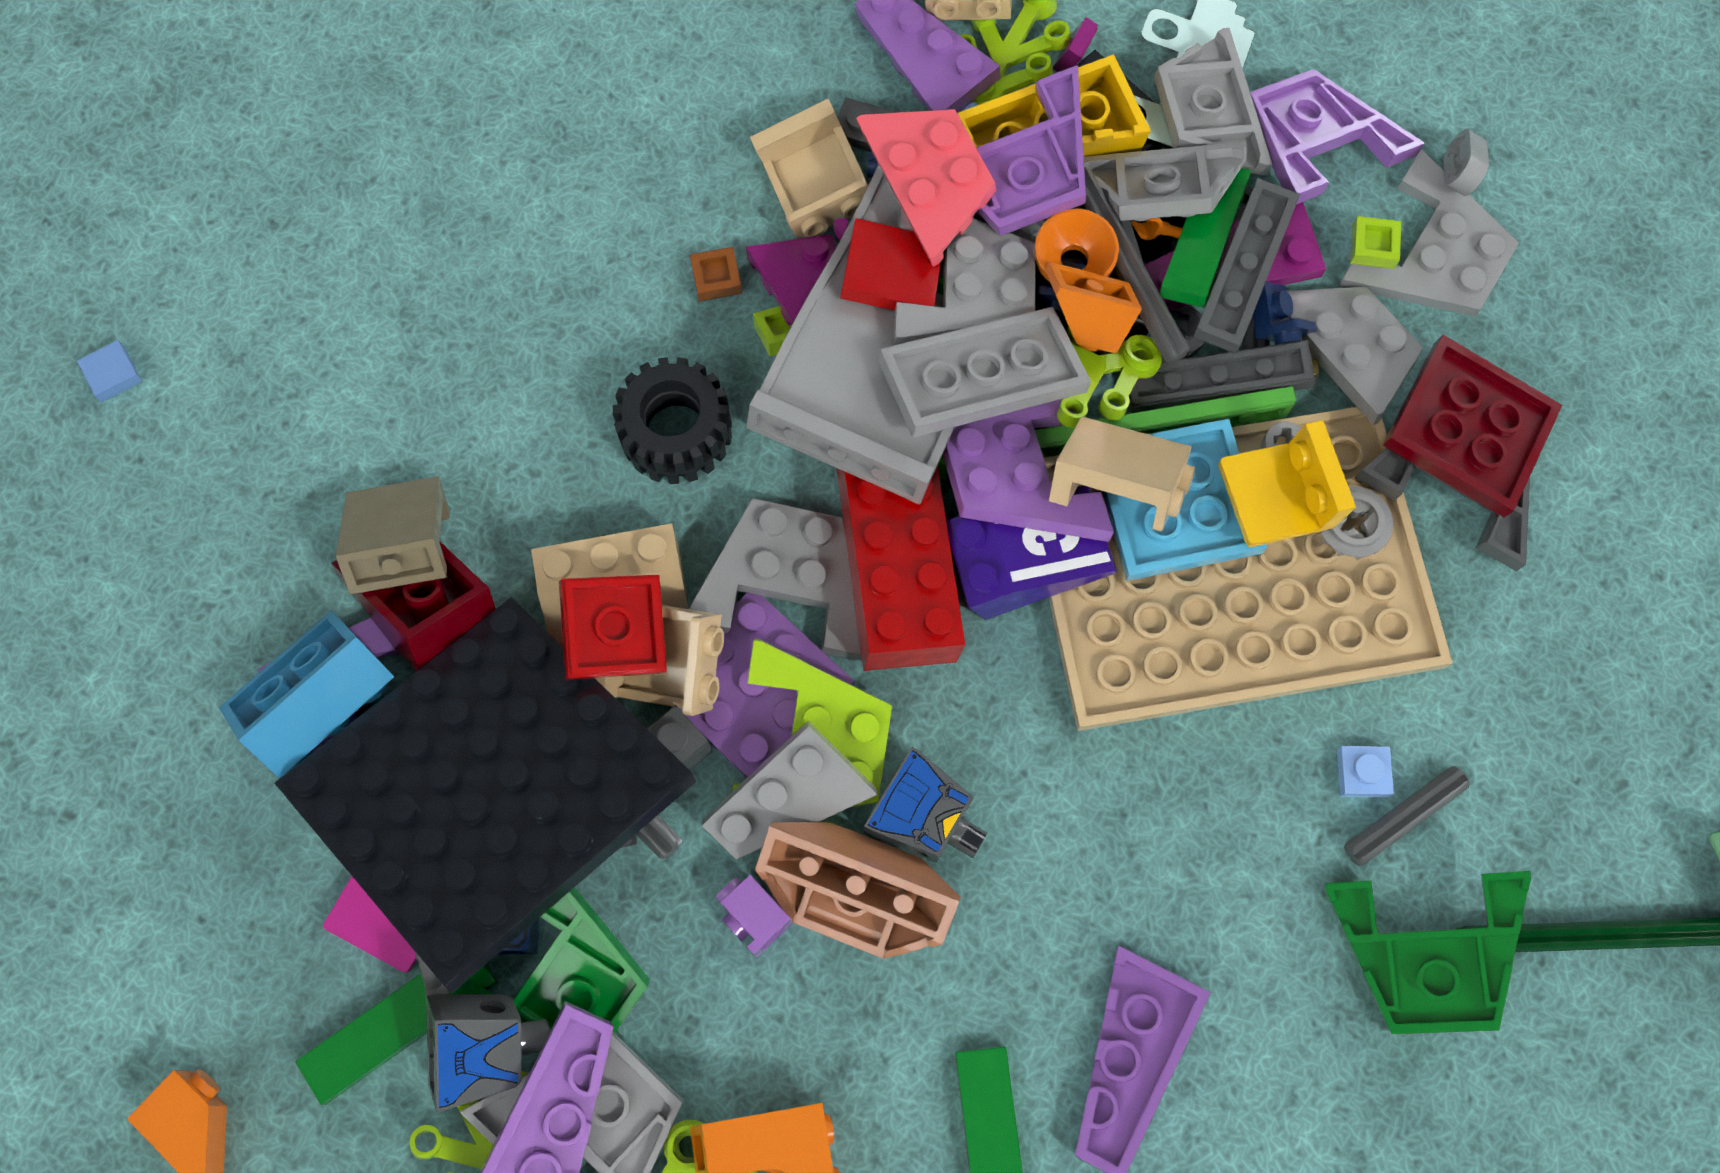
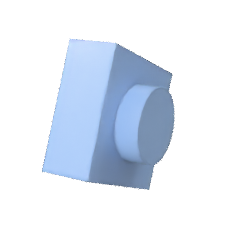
[1337,746,1394,798]

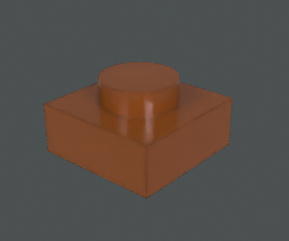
[690,247,742,302]

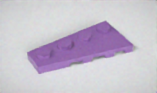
[855,0,1001,113]
[1075,946,1211,1173]
[480,1001,614,1173]

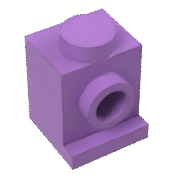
[715,875,793,958]

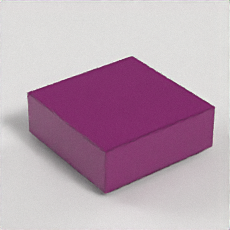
[1052,17,1098,72]

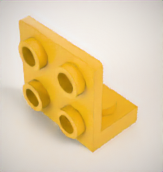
[1218,420,1356,547]

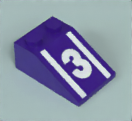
[946,485,1117,620]

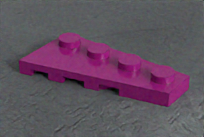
[1144,202,1326,309]
[746,234,836,326]

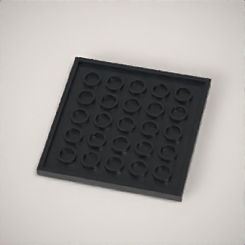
[274,597,696,994]

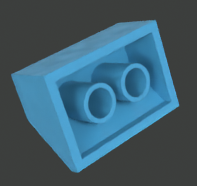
[219,610,394,779]

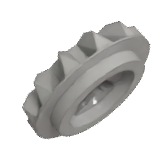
[1320,486,1393,560]

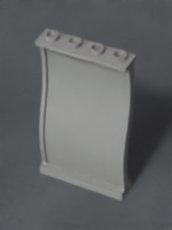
[746,164,1046,504]

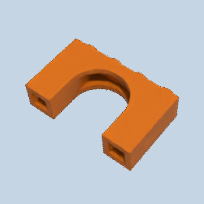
[690,1103,840,1173]

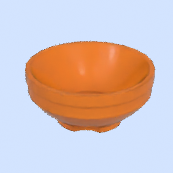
[1034,209,1119,282]

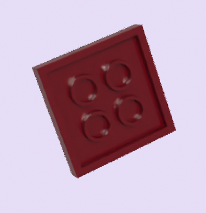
[1383,335,1563,518]

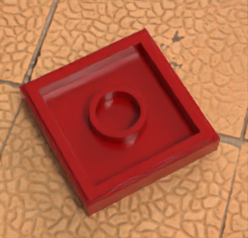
[840,218,941,311]
[559,575,667,680]

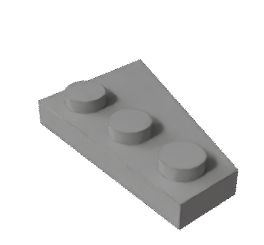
[702,721,877,859]

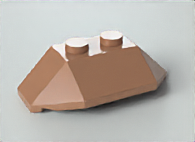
[755,822,961,959]

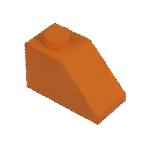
[1045,261,1142,354]
[127,1069,227,1173]

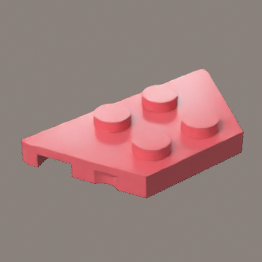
[856,109,997,267]

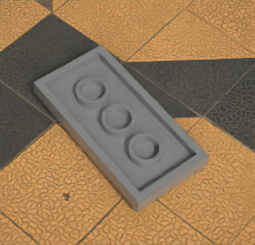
[878,307,1091,438]

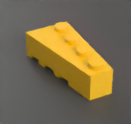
[957,54,1151,157]

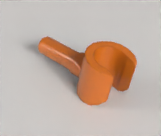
[1131,218,1183,240]

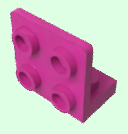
[323,877,417,973]

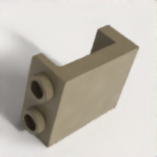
[335,476,450,595]

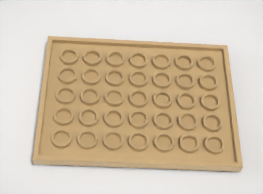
[1043,407,1453,731]

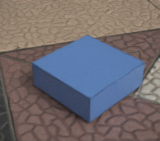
[77,340,142,402]

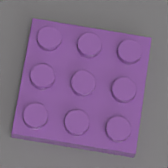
[672,593,855,778]

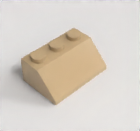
[531,523,689,646]

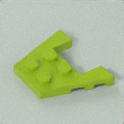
[732,639,892,807]

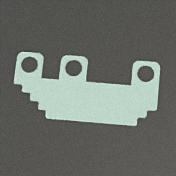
[1134,0,1255,147]

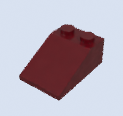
[331,542,496,671]

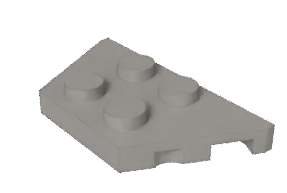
[1154,28,1273,175]
[1084,141,1246,221]
[1287,287,1423,425]

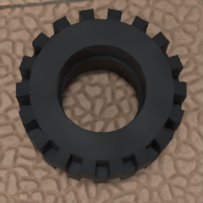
[612,357,732,484]

